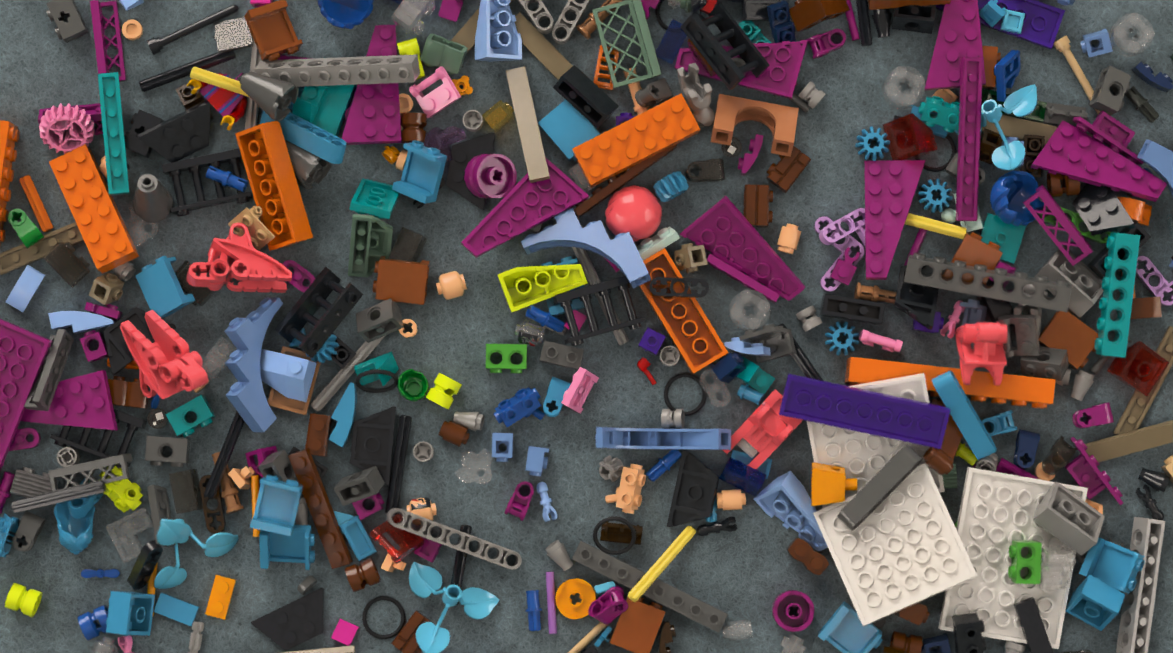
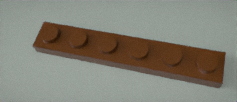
[574,144,677,218]
[288,448,353,569]

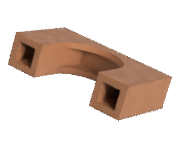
[711,94,799,157]

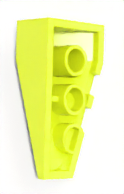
[497,264,588,312]

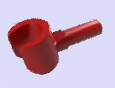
[637,357,656,386]

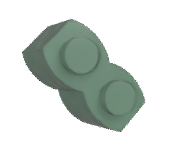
[420,33,468,75]

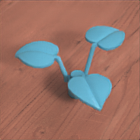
[955,84,1037,171]
[154,519,239,589]
[409,562,499,653]

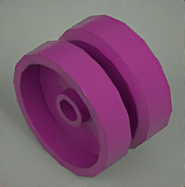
[464,154,517,198]

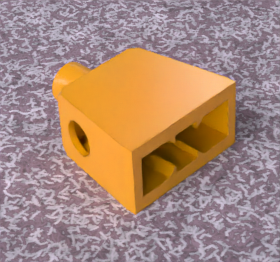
[811,462,857,506]

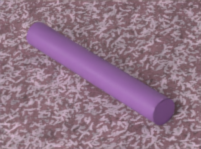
[546,572,557,634]

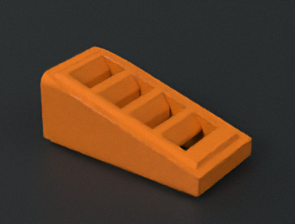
[593,45,620,91]

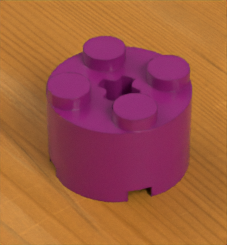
[772,590,814,632]

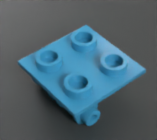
[0,513,19,557]

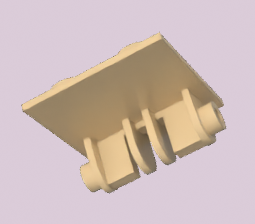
[228,206,275,251]

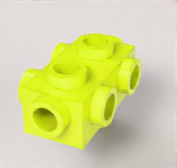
[98,466,143,513]

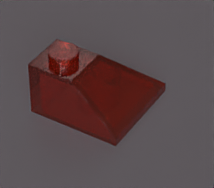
[883,113,938,160]
[1107,341,1169,396]

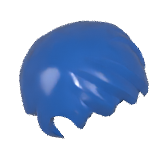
[318,0,373,29]
[990,170,1044,227]

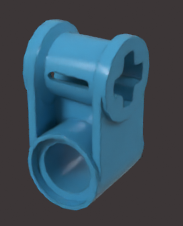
[543,377,571,417]
[981,410,1018,436]
[68,478,103,519]

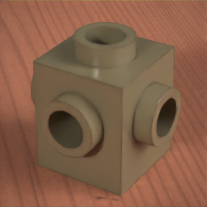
[674,243,708,273]
[89,273,124,305]

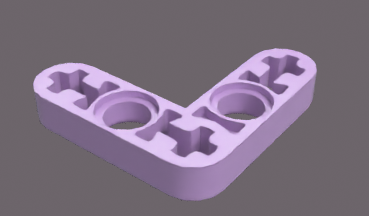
[819,208,865,247]
[814,216,865,292]
[1136,256,1173,306]

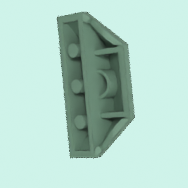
[348,214,393,277]

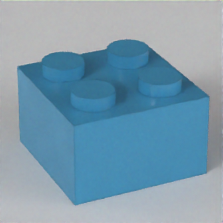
[1065,575,1126,631]
[106,591,155,635]

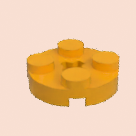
[555,578,596,619]

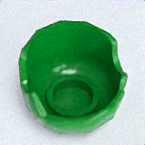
[397,369,428,401]

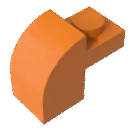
[1117,197,1152,226]

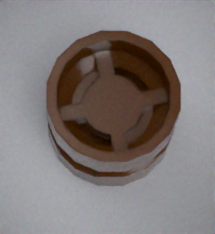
[400,112,427,144]
[1047,171,1080,197]
[345,557,381,592]
[890,631,923,653]

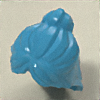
[54,501,95,555]

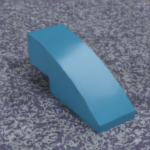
[328,382,357,448]

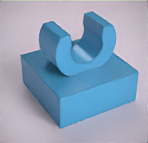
[979,0,1006,28]

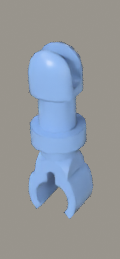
[536,482,557,522]

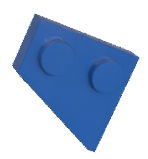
[994,50,1020,102]

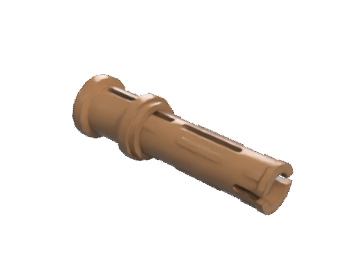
[576,0,624,39]
[854,282,896,304]
[212,452,244,514]

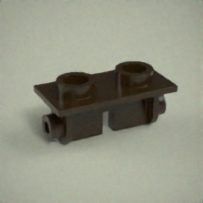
[600,522,643,545]

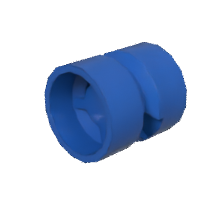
[78,605,109,640]

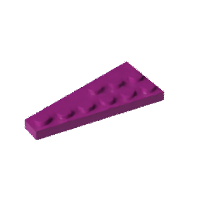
[1031,120,1168,202]
[461,157,589,258]

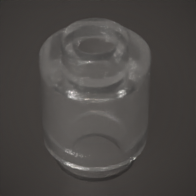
[722,619,753,642]

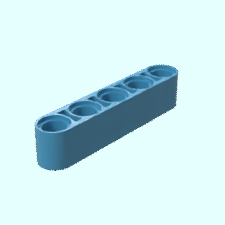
[260,111,347,164]
[932,370,997,460]

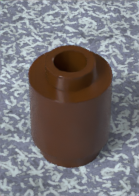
[439,421,470,447]
[923,447,954,475]

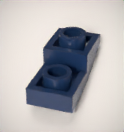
[767,0,796,43]
[1132,62,1173,92]

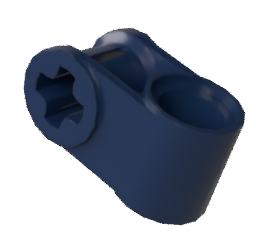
[1013,429,1040,470]

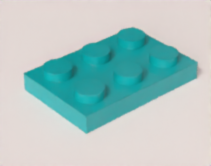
[349,178,400,219]

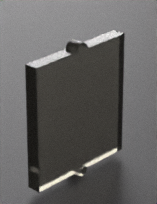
[214,17,253,53]

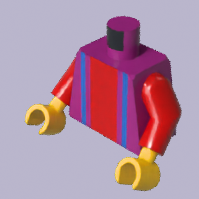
[186,73,248,131]

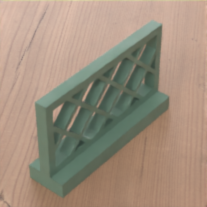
[592,0,661,88]

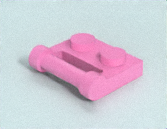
[409,66,461,118]
[858,329,903,353]
[561,367,599,414]

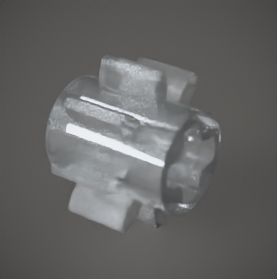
[780,634,806,653]

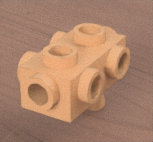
[605,463,646,514]

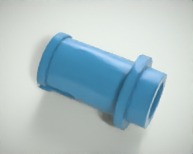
[737,384,765,406]

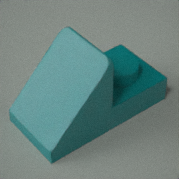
[293,86,328,123]
[354,351,399,386]
[737,356,775,394]

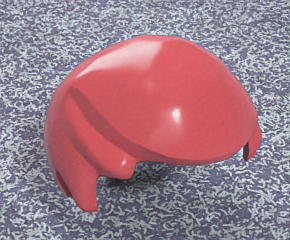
[605,185,662,242]

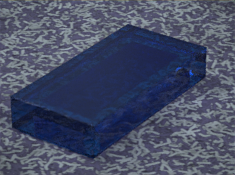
[656,19,687,64]

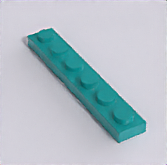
[98,72,130,195]

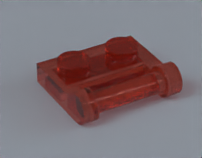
[369,513,424,564]

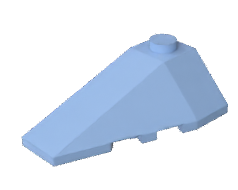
[475,0,522,62]
[260,349,317,402]
[754,471,828,552]

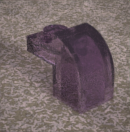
[424,126,466,163]

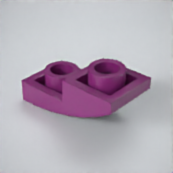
[738,134,764,176]

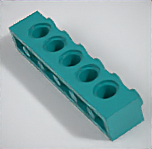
[1094,232,1140,358]

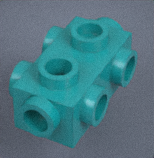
[918,96,960,133]

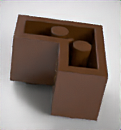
[789,0,850,32]

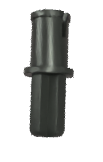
[1125,86,1159,123]

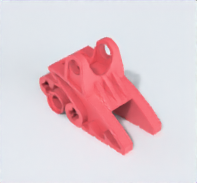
[186,223,292,293]
[120,310,208,400]
[955,322,1008,386]
[722,389,803,476]

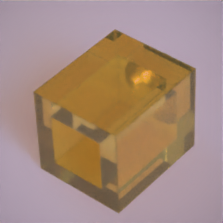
[482,100,514,133]

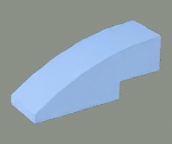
[48,311,116,334]

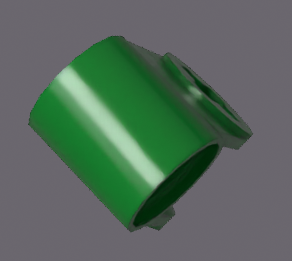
[8,208,44,249]

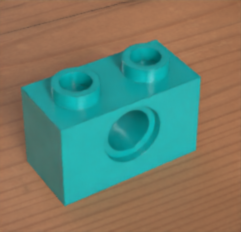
[166,395,216,438]

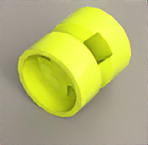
[425,373,462,410]
[5,583,42,617]

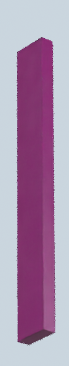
[956,57,983,221]

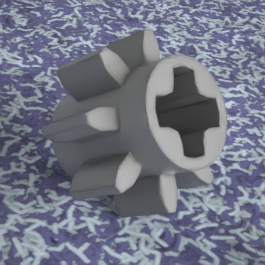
[599,455,624,482]

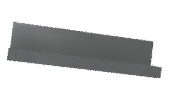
[24,329,74,411]
[48,453,133,492]

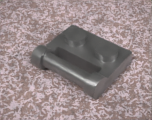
[998,315,1040,357]

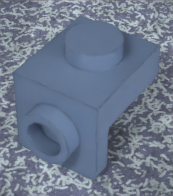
[960,299,987,325]

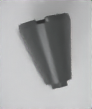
[240,71,298,122]
[285,140,331,189]
[132,174,174,223]

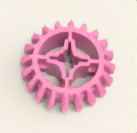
[39,103,95,154]

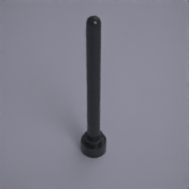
[147,4,238,55]

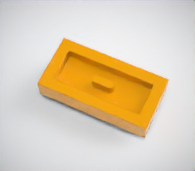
[205,575,236,620]

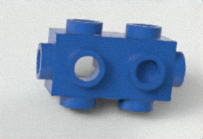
[493,387,545,427]

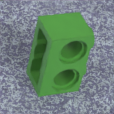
[486,344,527,374]
[1008,540,1042,584]

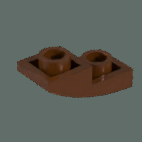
[1130,297,1162,319]

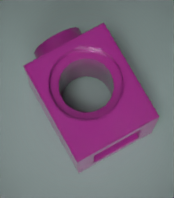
[80,330,108,363]
[352,492,385,520]

